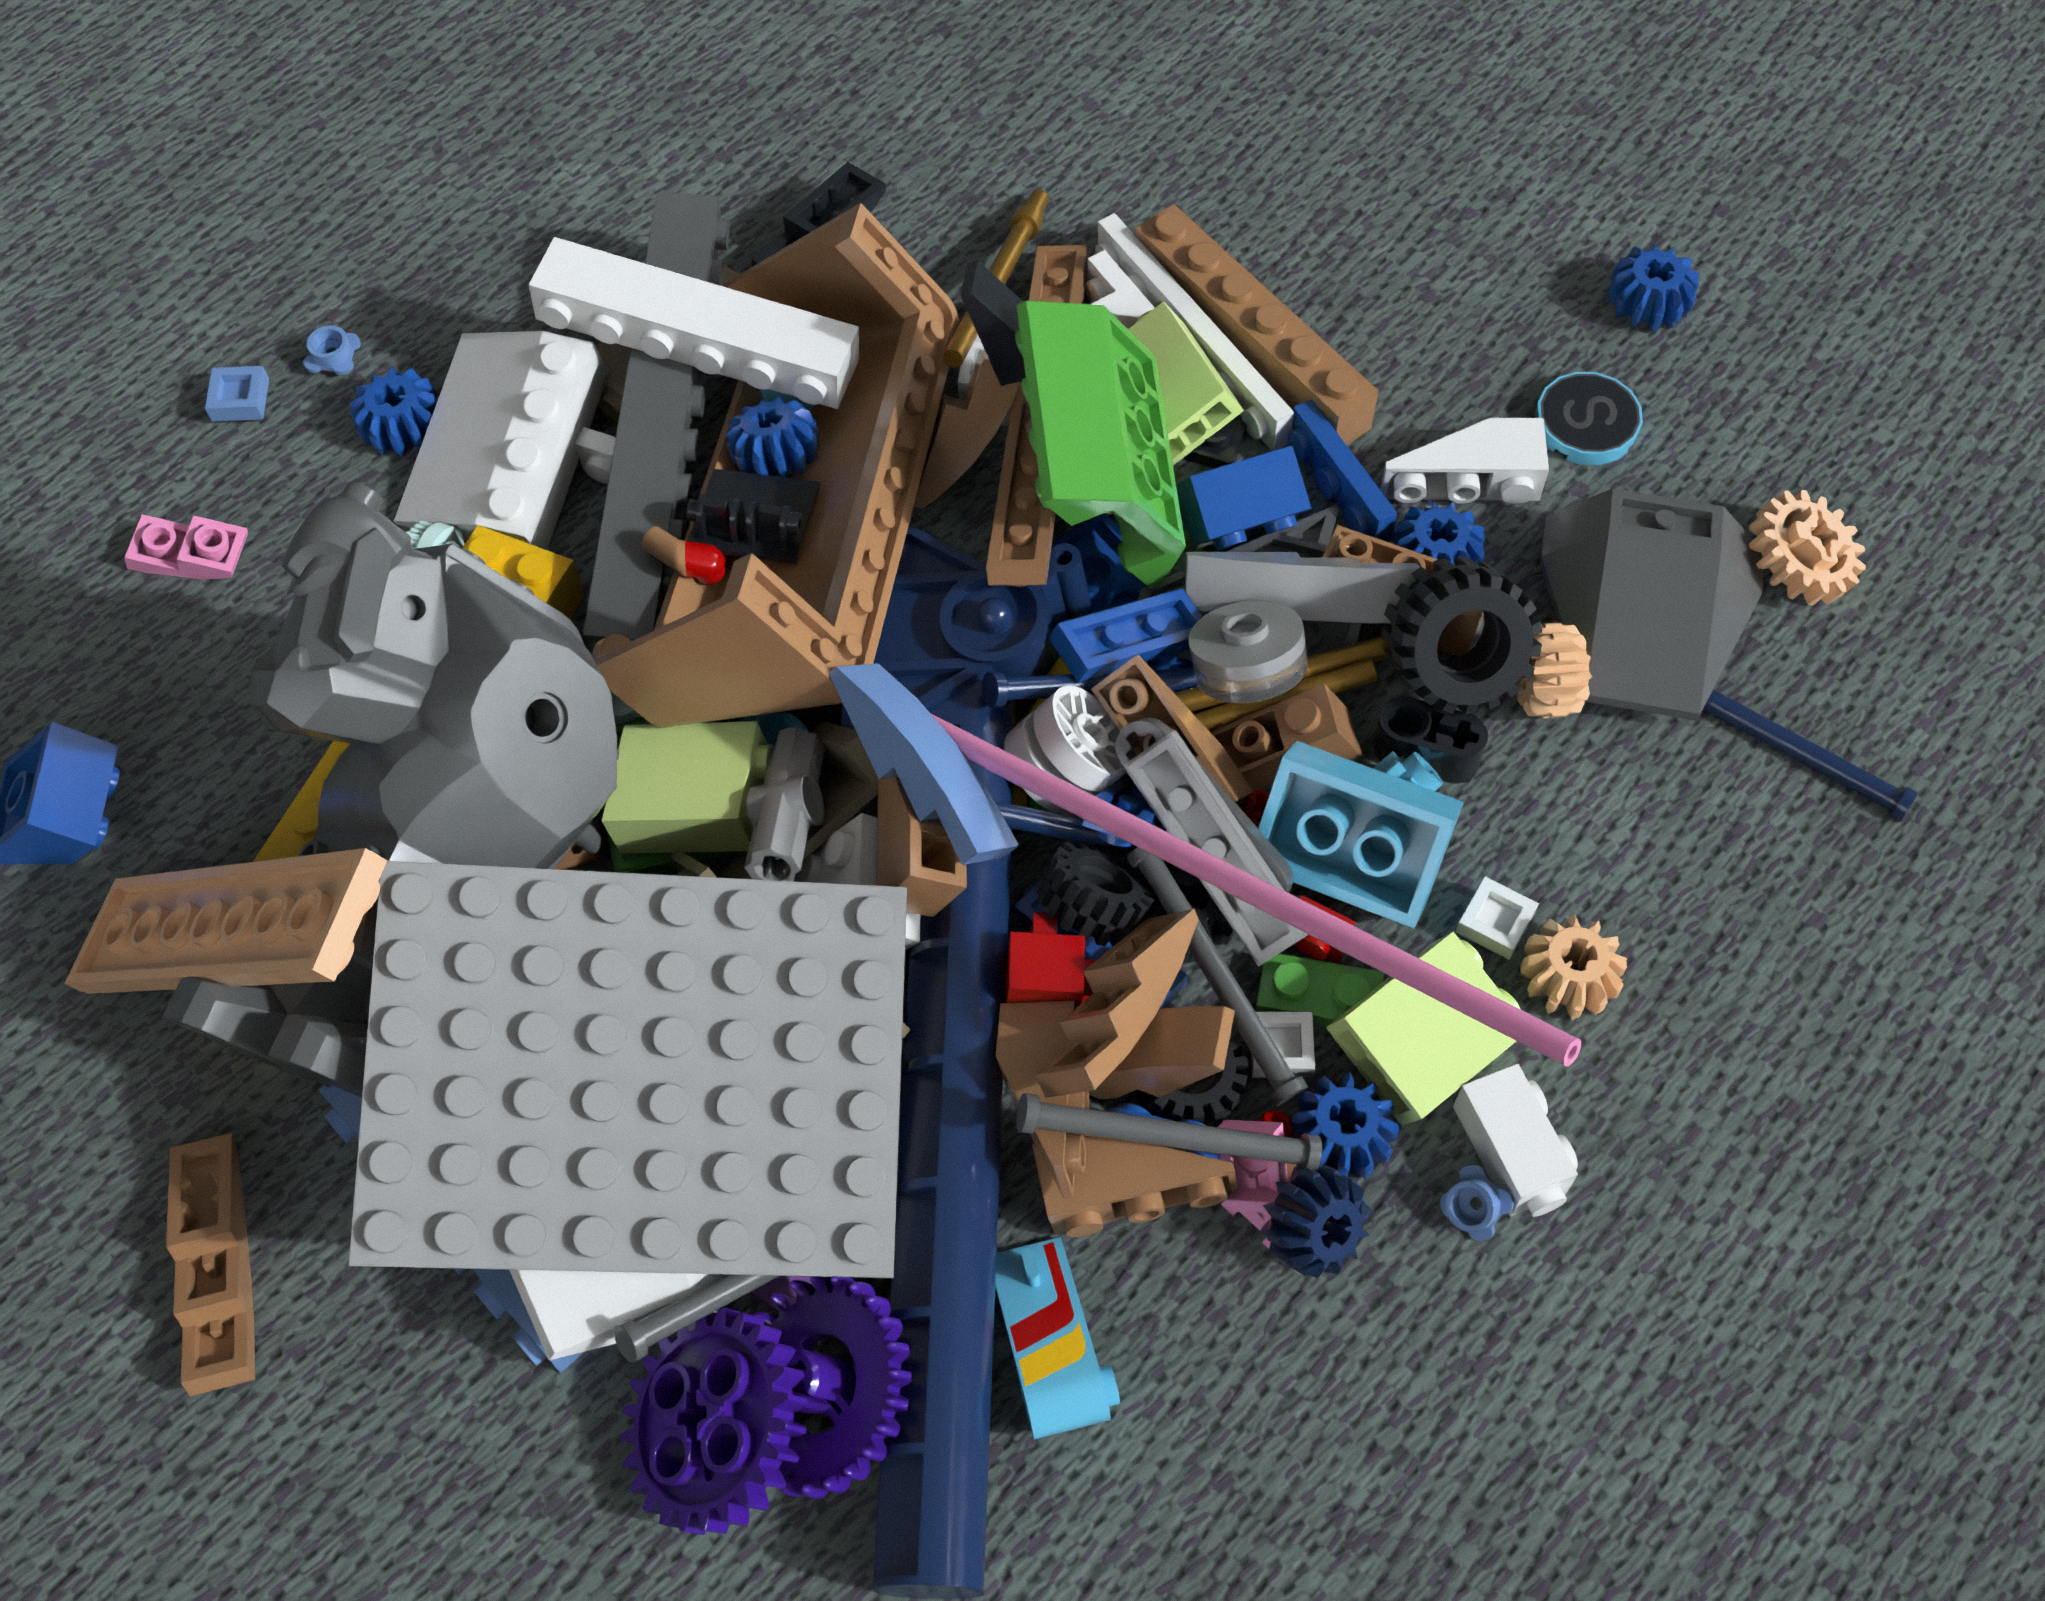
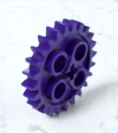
[620,1308,808,1535]

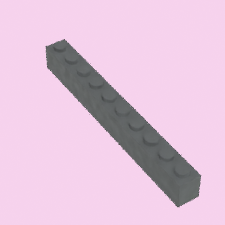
[583,191,730,655]

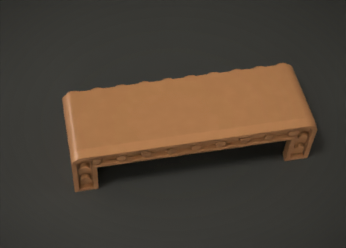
[591,203,959,728]

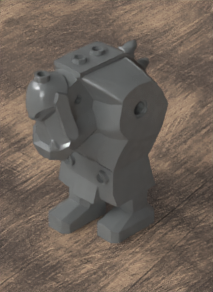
[162,481,619,1098]

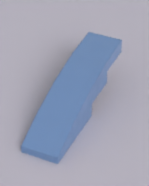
[829,663,1019,865]

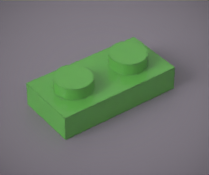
[1255,954,1384,1026]

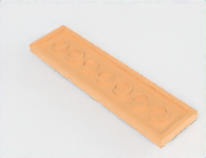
[64,848,387,994]

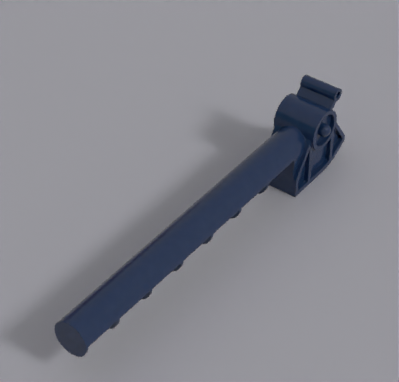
[841,524,1092,1600]

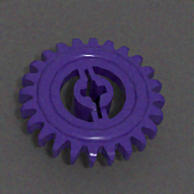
[753,1276,911,1499]

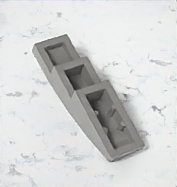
[1184,552,1420,624]

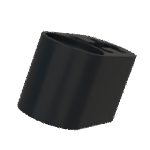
[1373,697,1488,784]

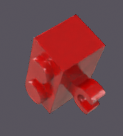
[1005,912,1095,1008]

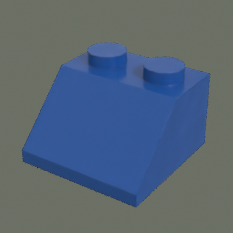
[1176,446,1312,550]
[0,722,120,864]

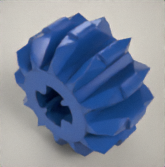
[1608,243,1699,332]
[349,366,438,457]
[726,396,820,477]
[1392,498,1485,565]
[1291,1072,1399,1179]

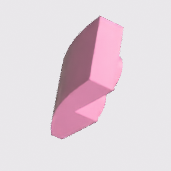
[124,514,248,579]

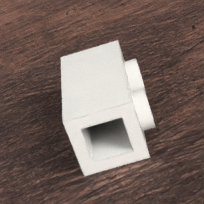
[1453,1064,1578,1217]

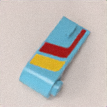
[995,1237,1120,1440]

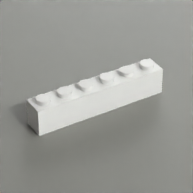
[529,237,859,409]

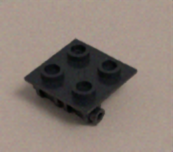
[687,469,821,564]

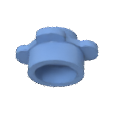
[303,325,361,375]
[1440,1165,1514,1241]

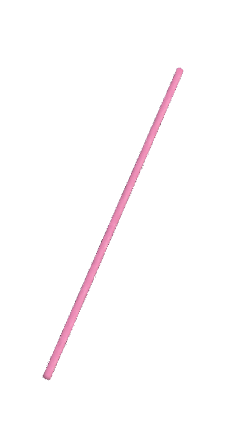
[930,713,1581,1066]

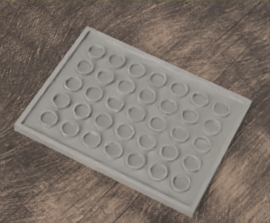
[349,861,907,1278]

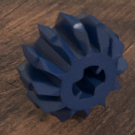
[1260,1165,1373,1278]

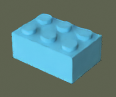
[1258,741,1464,929]

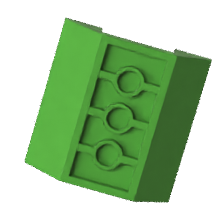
[1015,300,1186,588]

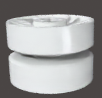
[1004,686,1127,815]

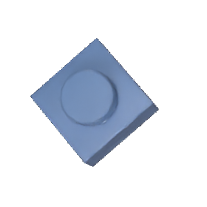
[205,366,269,422]

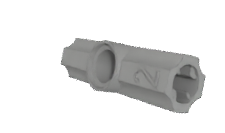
[744,726,825,881]

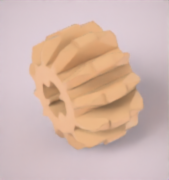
[1515,622,1592,719]
[1520,914,1627,1021]

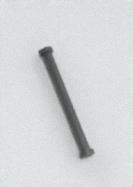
[1127,847,1309,1107]
[1016,1093,1322,1172]
[614,1274,779,1363]

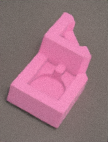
[1218,1120,1288,1249]

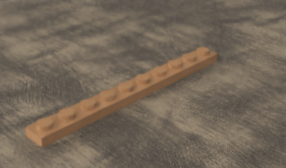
[986,245,1088,587]

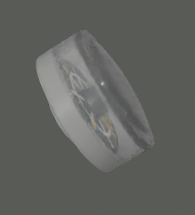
[1189,600,1308,703]

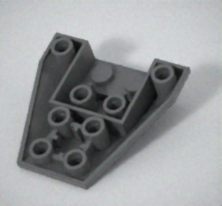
[1540,488,1763,721]

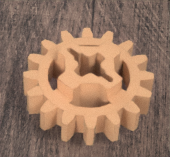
[1749,490,1866,606]

